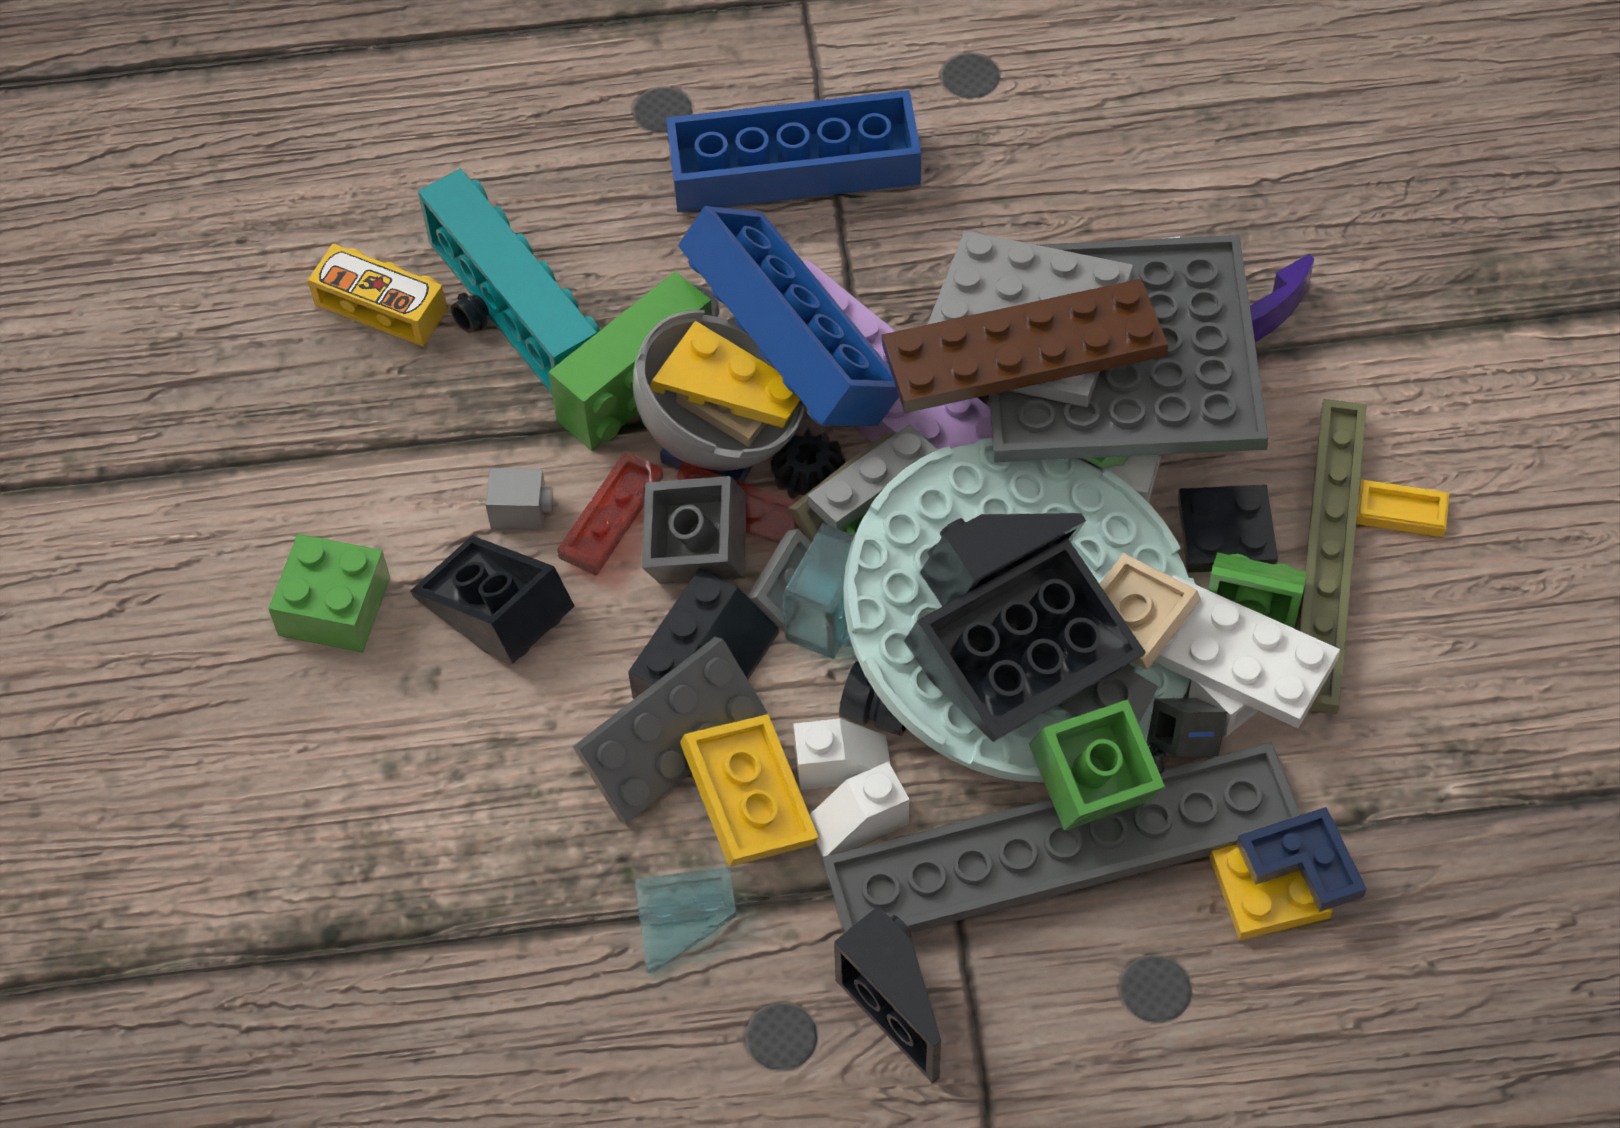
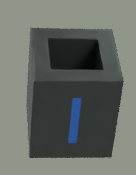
[1147,698,1227,757]

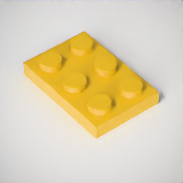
[680,714,819,867]

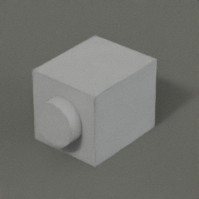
[486,468,553,530]

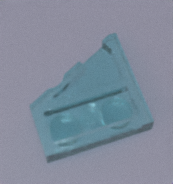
[635,866,736,973]

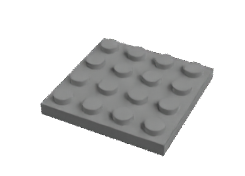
[927,230,1133,407]

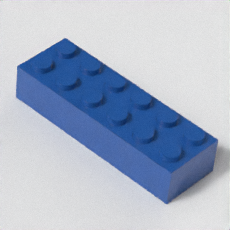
[666,90,921,212]
[678,206,899,426]

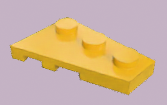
[650,321,801,428]

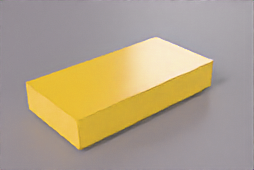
[1356,479,1449,537]

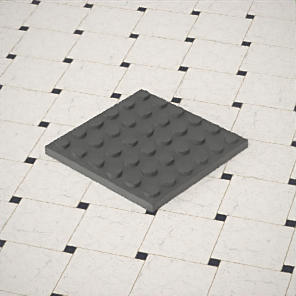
[989,235,1269,462]

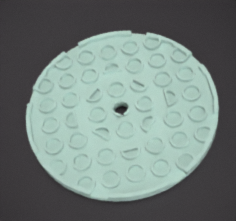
[844,438,1195,783]

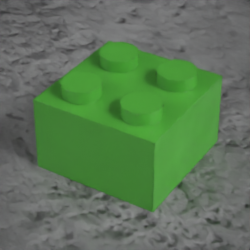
[268,533,390,653]
[1029,700,1165,831]

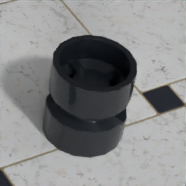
[839,661,907,736]

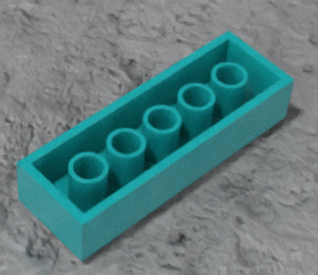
[418,168,600,395]

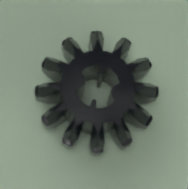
[771,428,845,501]

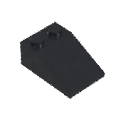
[920,513,1086,607]
[410,535,575,664]
[834,906,941,1084]

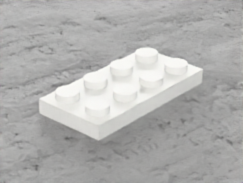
[1154,575,1340,728]

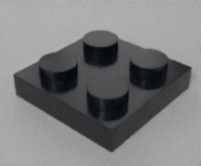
[1178,484,1278,573]

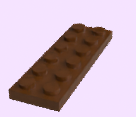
[882,279,1168,413]

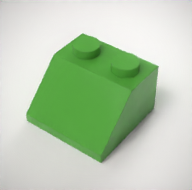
[1208,552,1307,628]

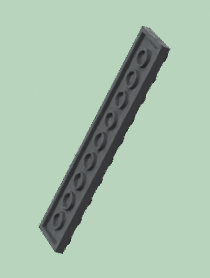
[822,742,1301,934]

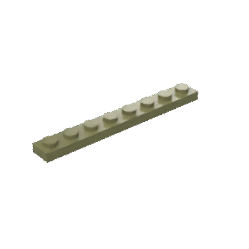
[1299,399,1367,714]

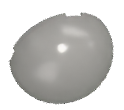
[633,310,804,471]

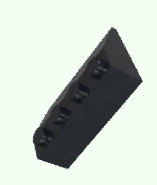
[904,538,1146,742]

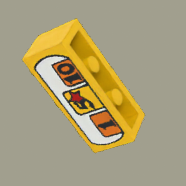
[308,243,448,347]

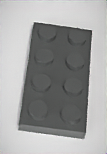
[573,637,768,824]

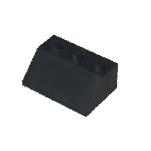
[628,568,779,699]

